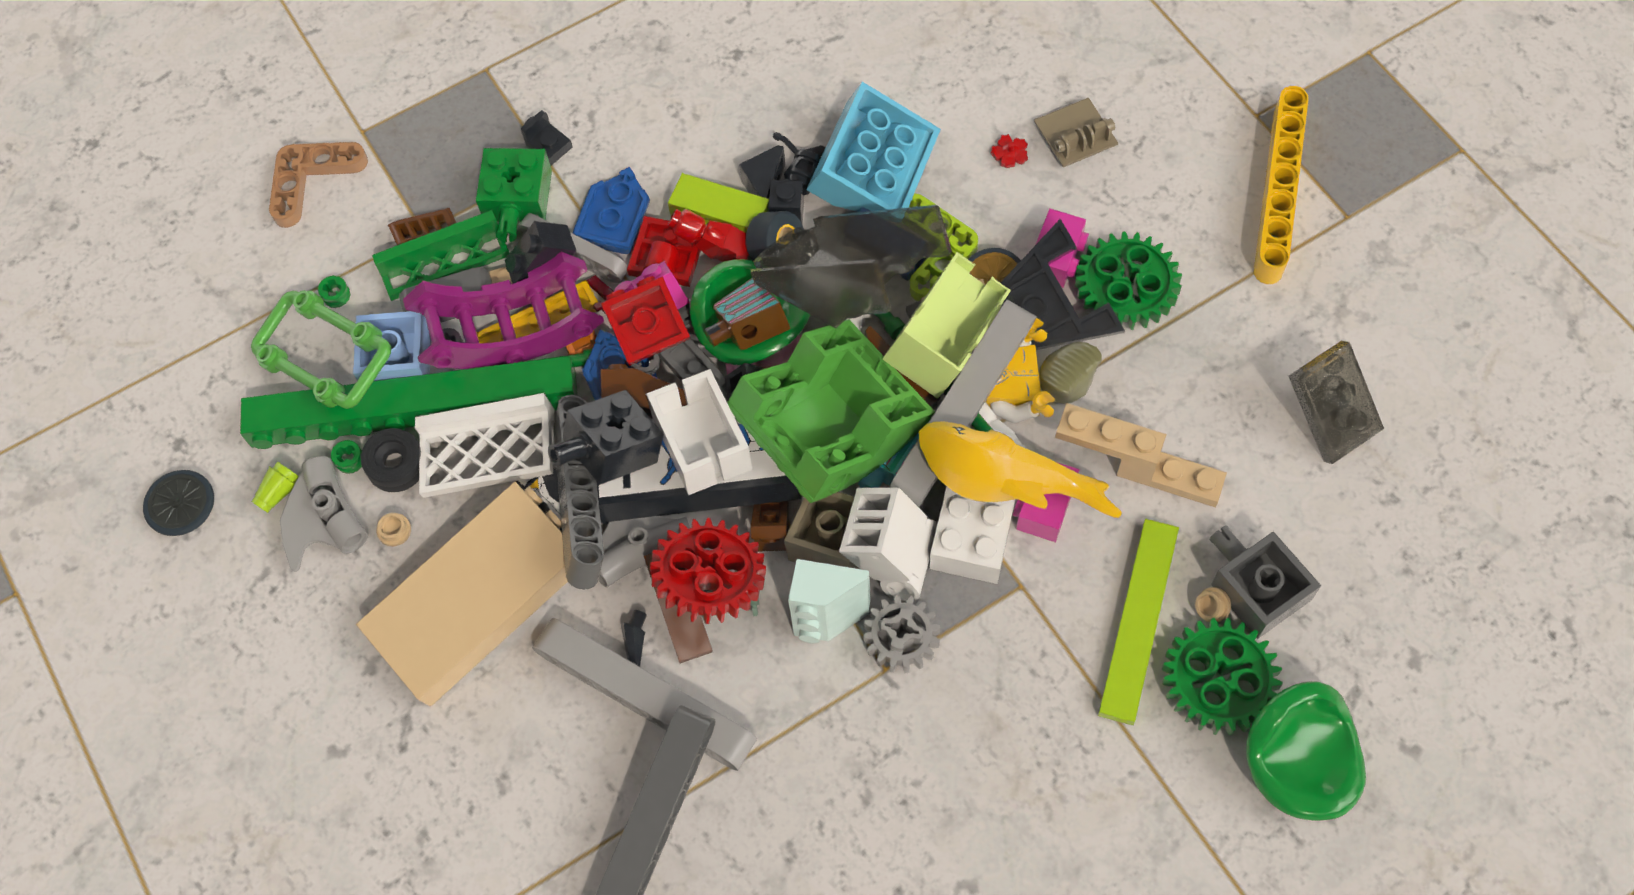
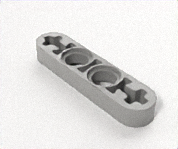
[518,213,628,284]

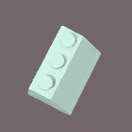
[788,559,870,643]

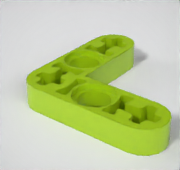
[903,193,978,301]

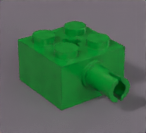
[476,148,552,242]

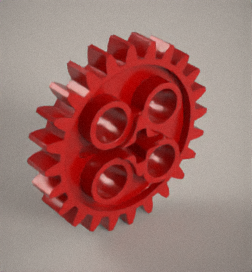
[650,518,766,624]

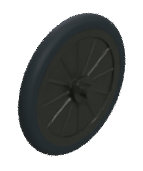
[143,470,214,536]

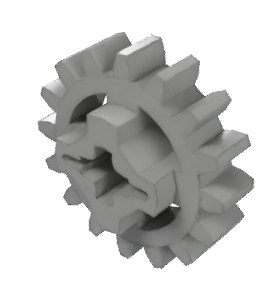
[863,595,940,673]

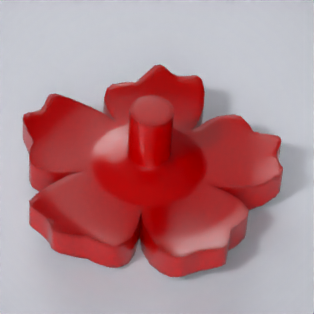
[991,134,1028,168]

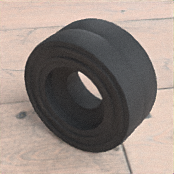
[361,428,421,492]

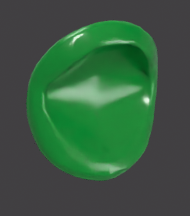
[690,259,810,365]
[1246,681,1366,821]

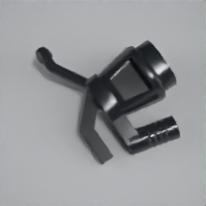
[773,132,826,195]

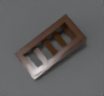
[388,208,457,245]

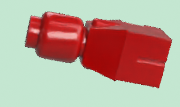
[667,209,749,262]

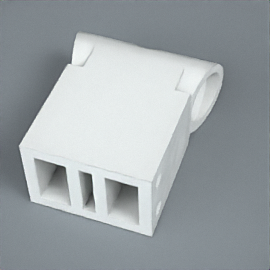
[839,488,938,603]

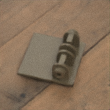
[1034,97,1118,168]

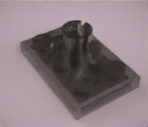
[1288,340,1384,464]

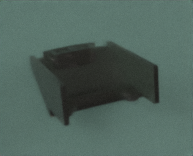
[750,205,952,328]

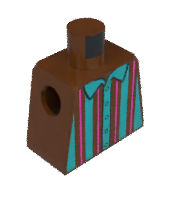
[704,277,791,350]

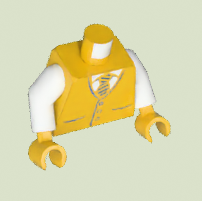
[985,318,1055,423]

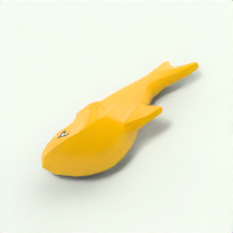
[919,421,1122,518]

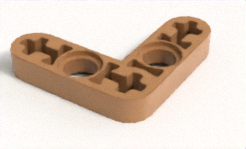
[269,142,368,228]

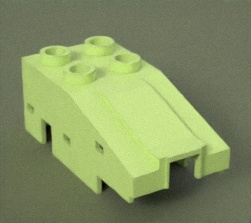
[883,252,1011,399]

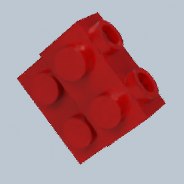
[601,276,690,366]

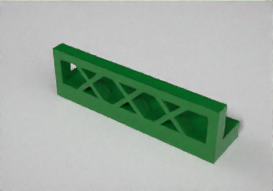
[372,210,510,301]

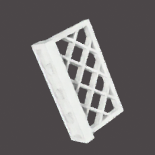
[415,393,555,498]

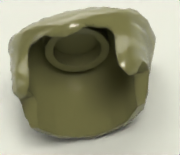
[1039,341,1102,404]

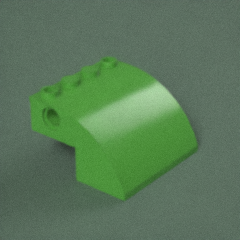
[727,319,935,503]

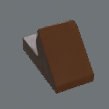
[751,501,789,552]

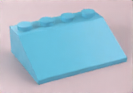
[807,82,941,222]

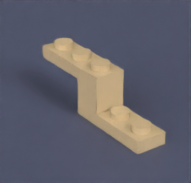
[1055,403,1227,508]

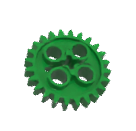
[1075,231,1182,330]
[1162,618,1283,735]

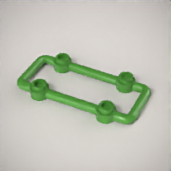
[251,290,391,409]

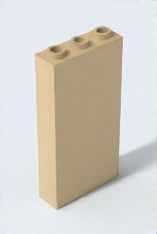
[356,482,568,706]

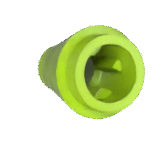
[251,461,299,513]

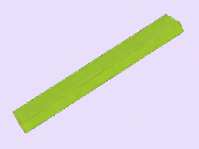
[1098,519,1179,726]

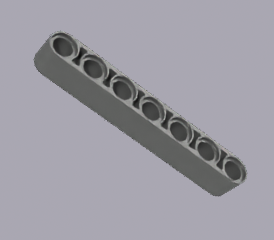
[553,395,604,590]
[596,705,716,895]

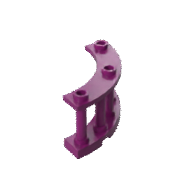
[403,251,604,369]

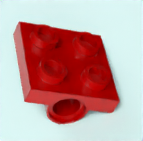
[627,216,701,287]

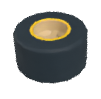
[746,211,806,269]

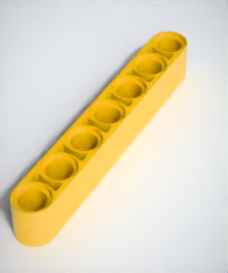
[1254,86,1309,284]

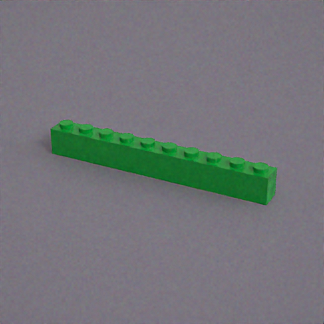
[240,356,578,449]

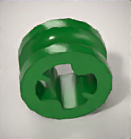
[318,275,351,308]
[331,440,362,474]

